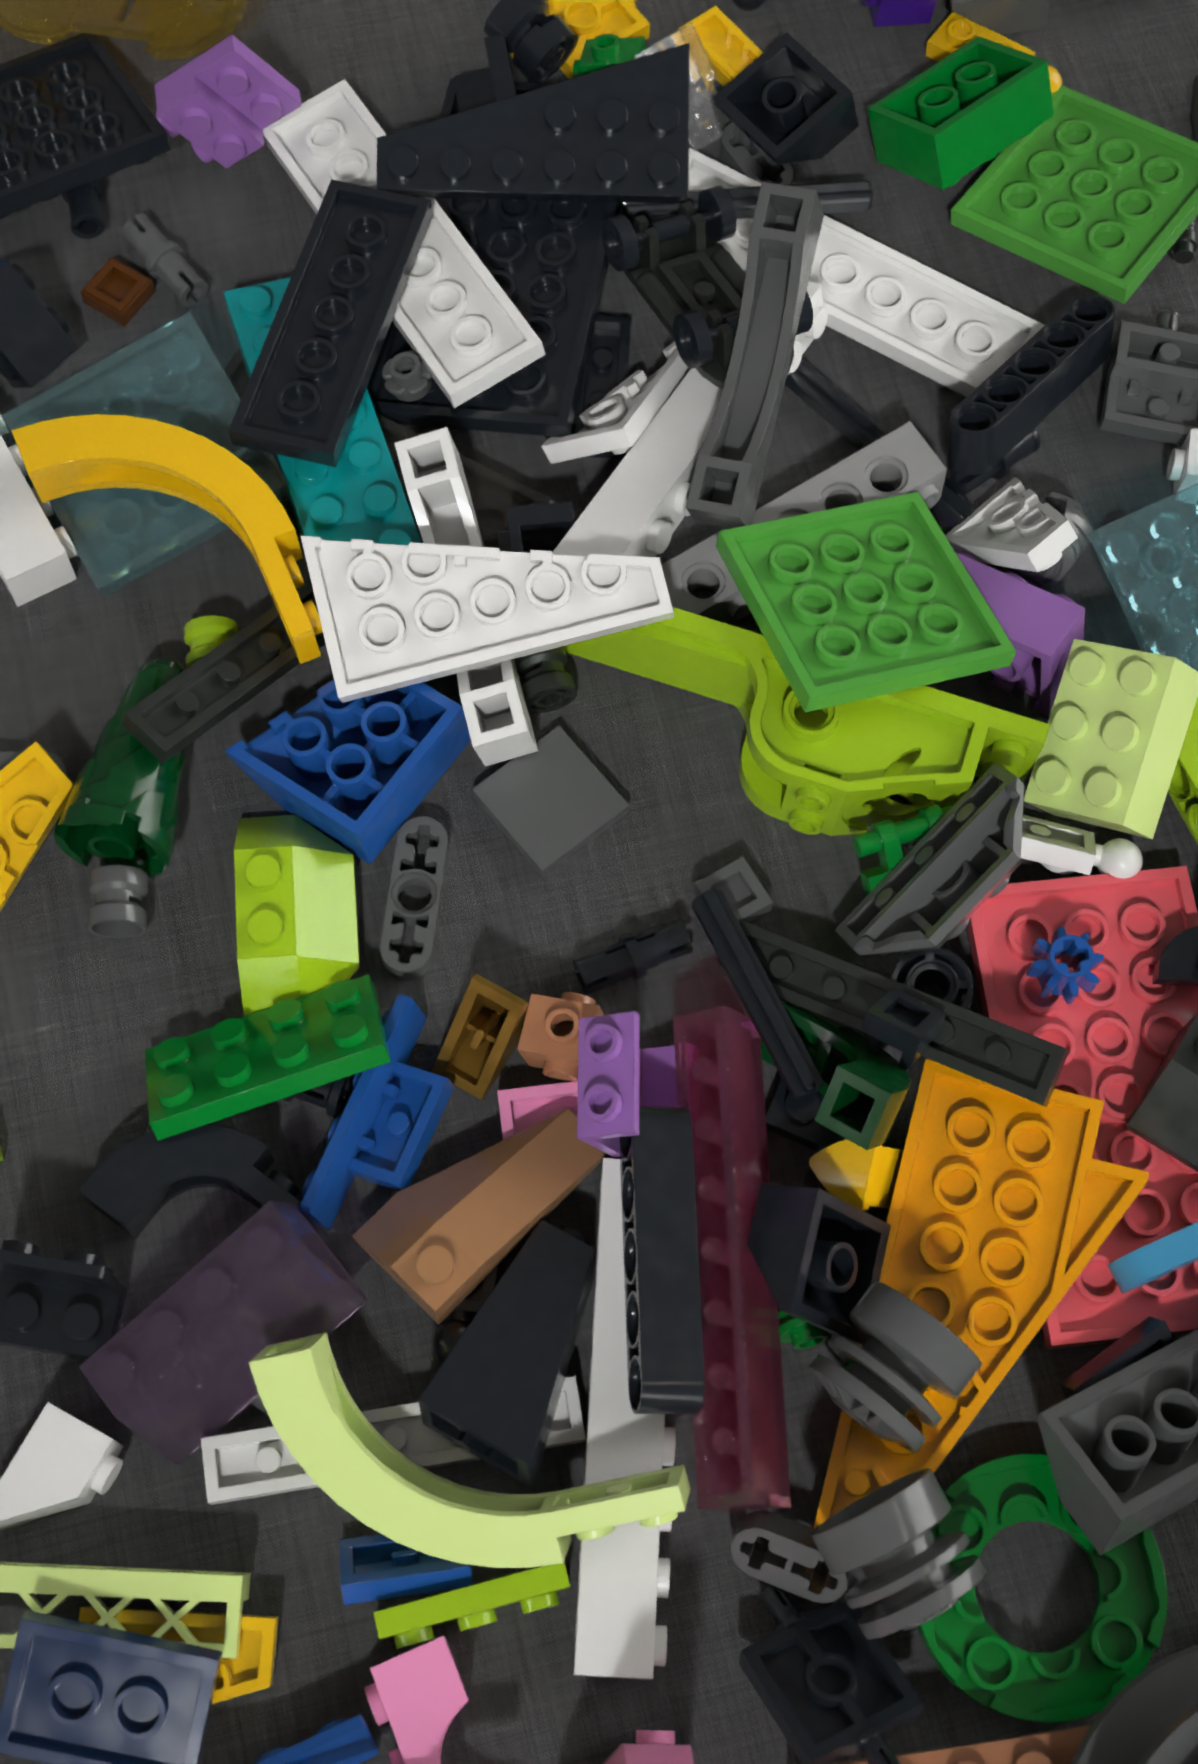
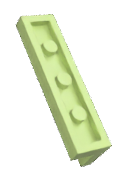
[0,1561,251,1659]

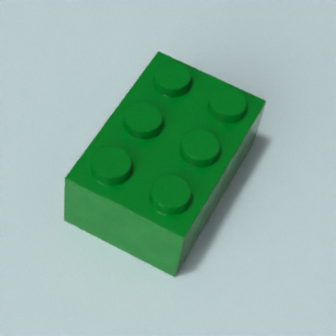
[867,36,1054,190]

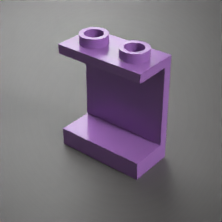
[577,1011,694,1159]

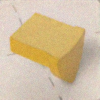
[809,1139,904,1211]

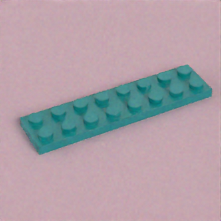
[223,277,422,545]

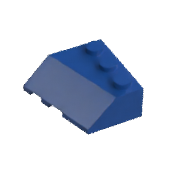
[225,679,471,865]

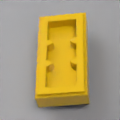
[677,5,763,87]

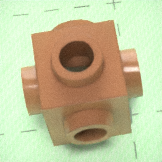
[517,992,605,1082]

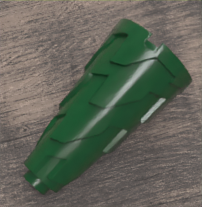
[54,658,185,877]

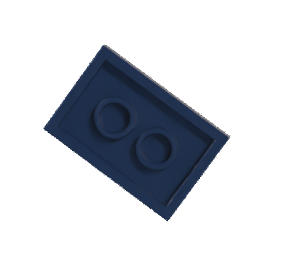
[0,1610,223,1764]

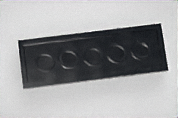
[228,179,433,467]

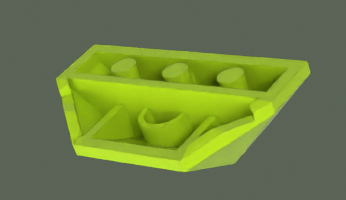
[234,815,360,1016]

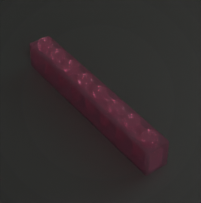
[673,1006,791,1513]

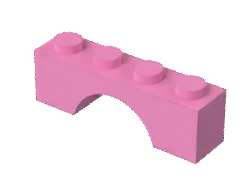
[364,1636,470,1764]

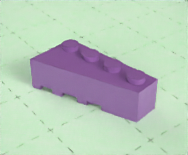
[956,552,1085,718]

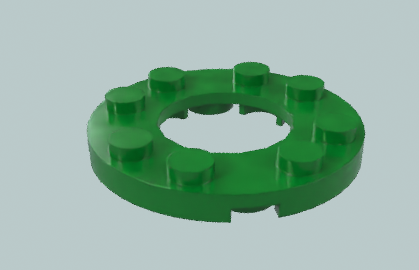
[917,1454,1168,1723]

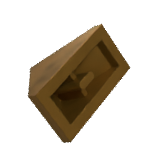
[431,974,528,1100]

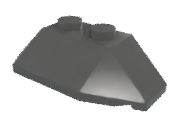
[835,763,1024,955]

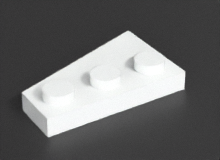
[945,477,1078,572]

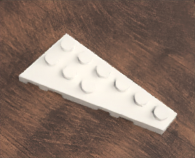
[301,536,674,703]

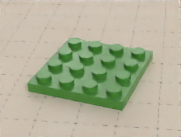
[951,85,1198,304]
[716,492,1016,713]

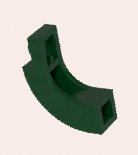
[756,1002,911,1150]

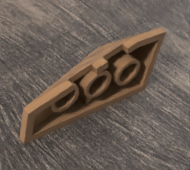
[352,1108,608,1325]

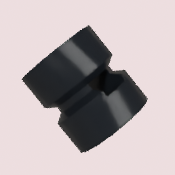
[484,0,578,83]

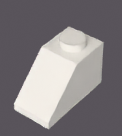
[0,1402,124,1530]

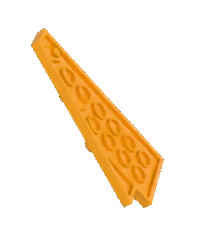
[813,1059,1150,1529]

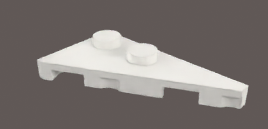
[541,341,691,464]

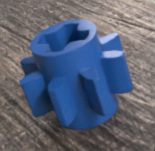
[1026,926,1104,1004]

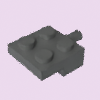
[1099,311,1198,446]

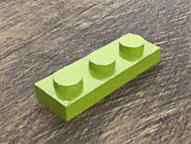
[373,1562,570,1649]

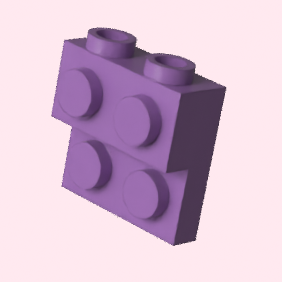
[155,35,301,169]

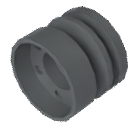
[809,1281,982,1454]
[810,1468,987,1640]

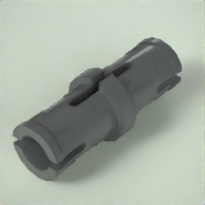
[122,214,209,307]

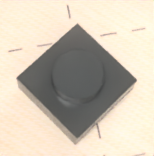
[694,857,773,923]

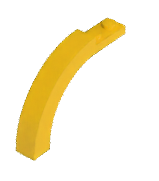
[11,414,323,664]

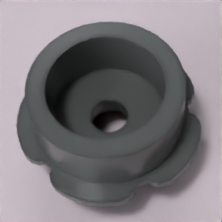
[382,351,432,402]

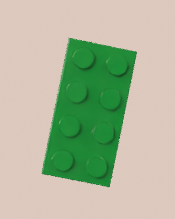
[145,974,391,1141]

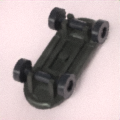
[601,186,813,389]

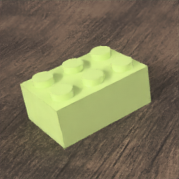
[1024,639,1198,840]

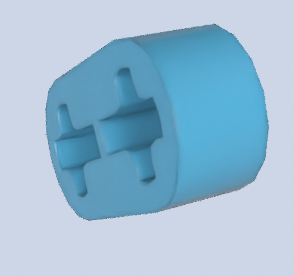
[1108,1222,1198,1294]

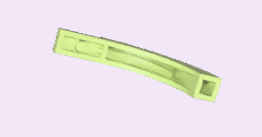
[249,1332,690,1568]

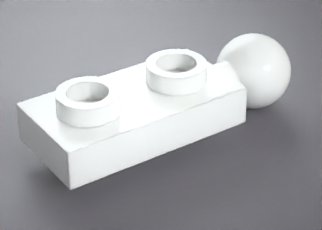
[1021,815,1143,878]

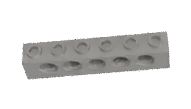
[662,421,947,623]

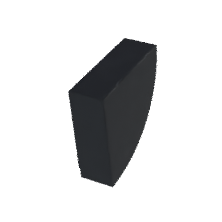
[1153,926,1198,986]

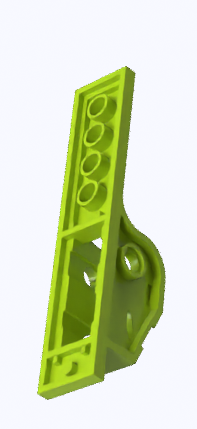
[564,607,1050,836]

